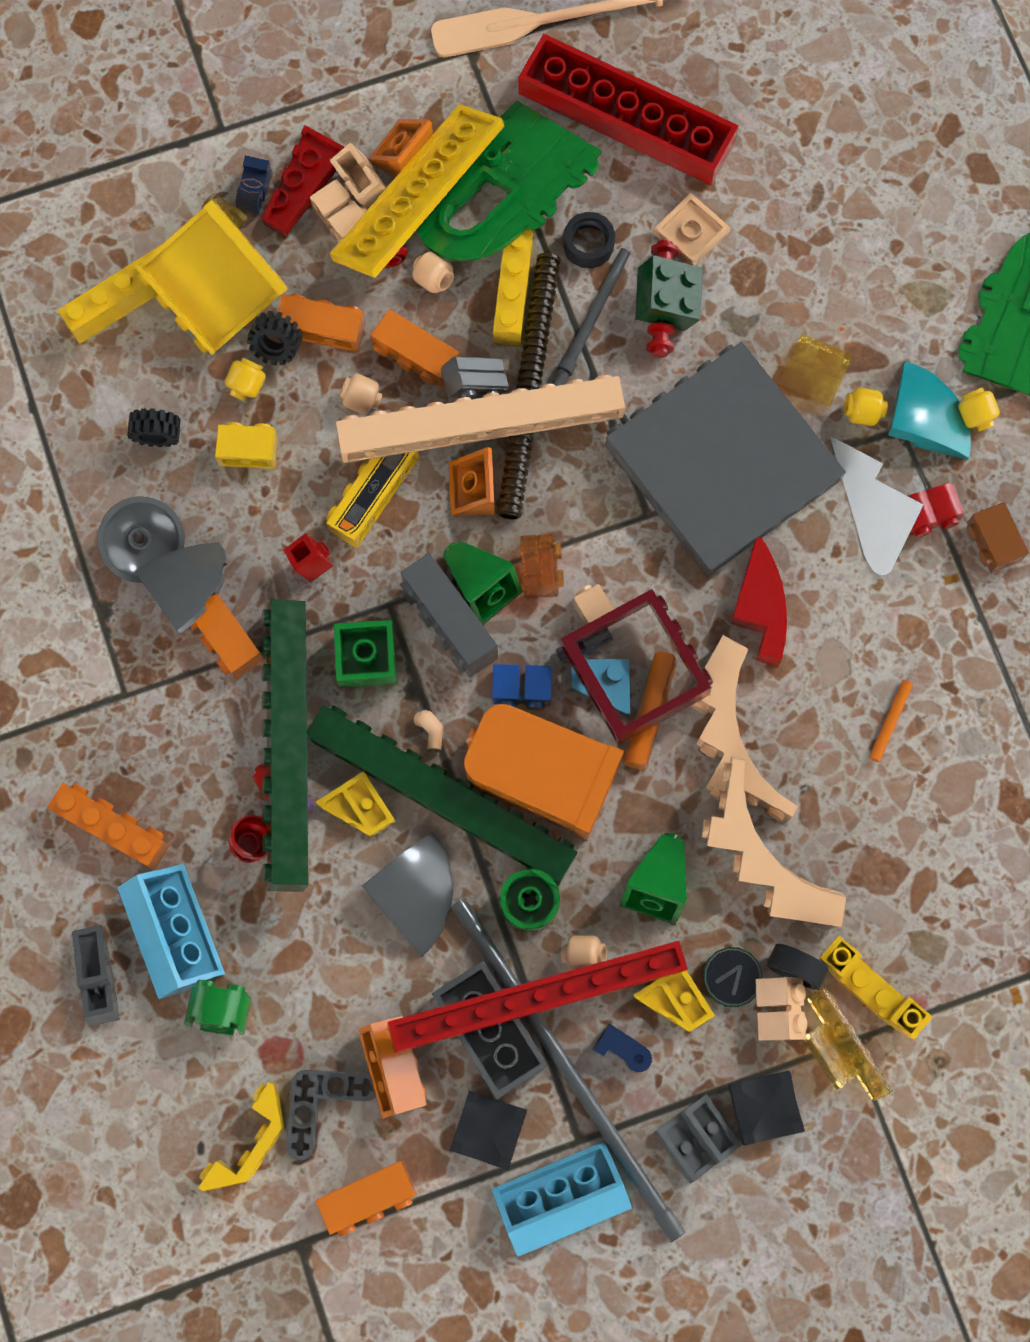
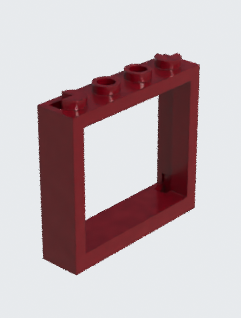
[560,589,713,745]

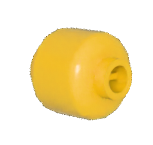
[224,357,266,402]
[844,387,888,426]
[958,387,1000,432]

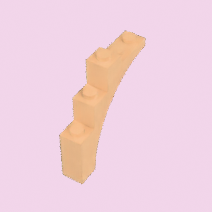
[691,635,798,821]
[701,756,846,927]

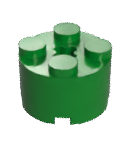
[500,869,560,932]
[184,980,251,1035]

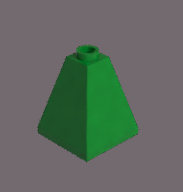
[443,540,524,625]
[619,833,687,925]

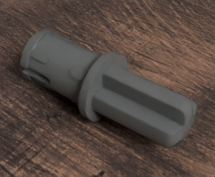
[556,628,613,662]

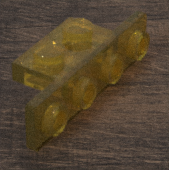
[804,987,893,1101]

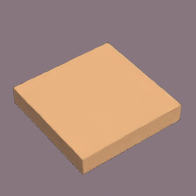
[653,193,731,266]

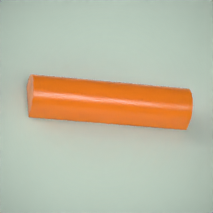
[623,652,677,771]

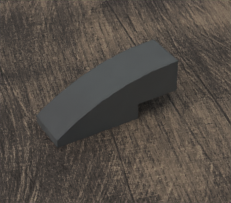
[72,925,120,1027]

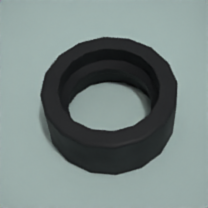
[563,212,616,269]
[767,943,828,990]

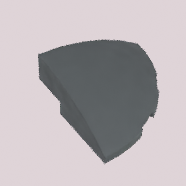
[135,542,228,634]
[362,832,453,957]

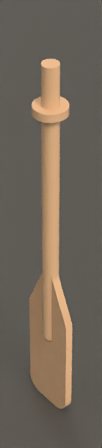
[431,0,663,57]

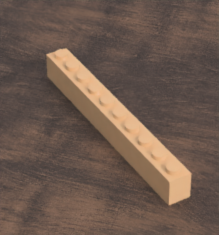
[336,375,625,463]

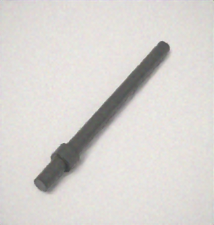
[552,248,631,386]

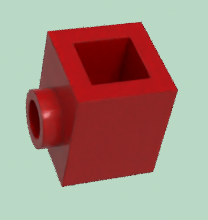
[283,533,333,582]

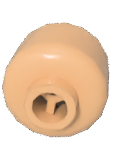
[412,251,454,293]
[339,373,383,415]
[561,935,607,971]

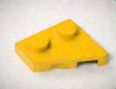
[316,771,396,838]
[633,971,715,1032]

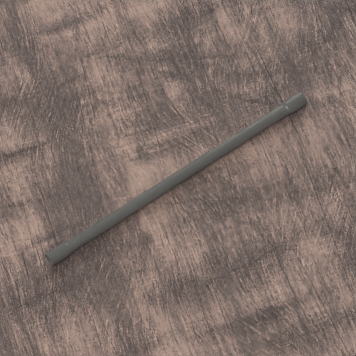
[450,898,686,1242]

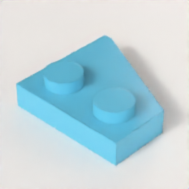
[571,659,630,716]

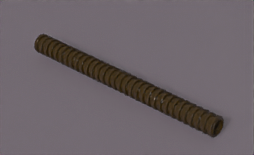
[497,252,561,520]

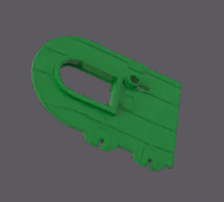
[417,100,602,261]
[958,232,1030,395]

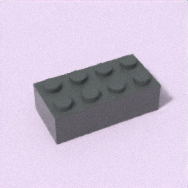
[400,553,498,678]
[431,961,548,1099]

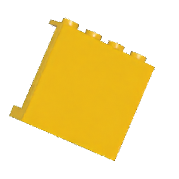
[135,200,289,355]

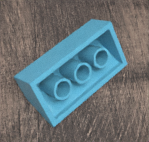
[118,864,225,999]
[492,1141,632,1257]

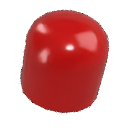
[228,815,267,863]

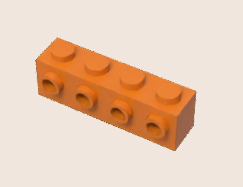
[47,782,170,871]

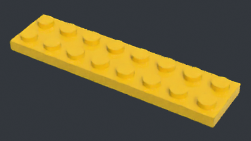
[330,104,504,278]

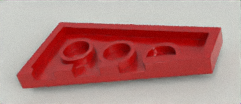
[262,125,345,237]

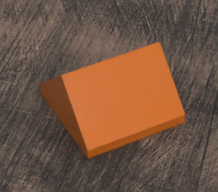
[368,119,433,178]
[449,447,495,517]

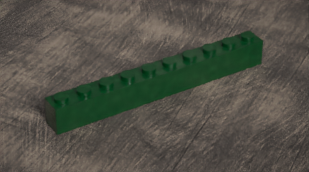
[262,599,309,892]
[307,705,578,886]

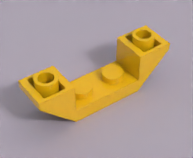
[819,935,933,1040]
[198,1082,285,1191]

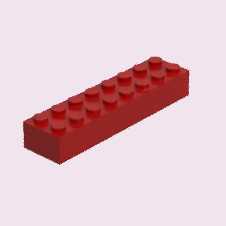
[518,33,739,185]

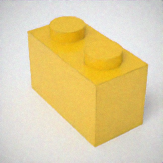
[215,422,278,469]

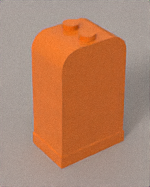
[464,704,624,841]

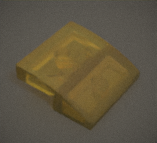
[778,333,853,407]

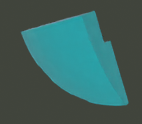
[888,361,971,460]

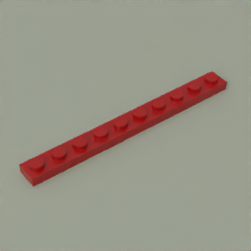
[387,941,688,1053]

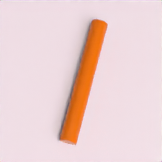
[869,680,913,762]

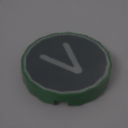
[702,947,762,1007]

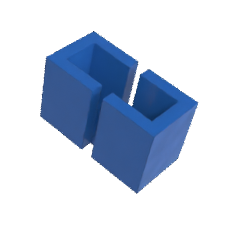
[492,664,552,710]

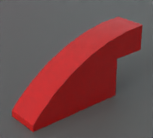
[730,537,787,667]

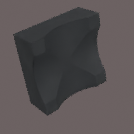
[728,1070,805,1145]
[450,1091,527,1170]

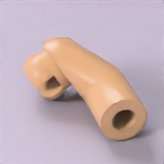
[414,710,443,751]

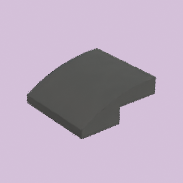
[653,1094,742,1184]

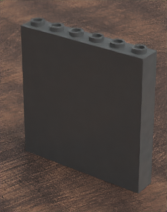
[605,341,846,577]

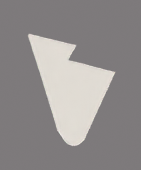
[830,437,923,575]

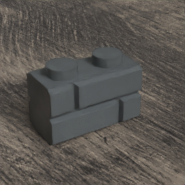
[441,356,508,400]

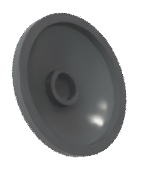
[97,496,185,583]

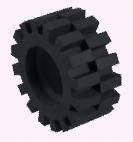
[247,311,302,366]
[127,408,181,447]

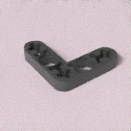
[286,1070,376,1161]

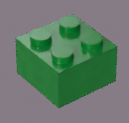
[334,620,397,688]

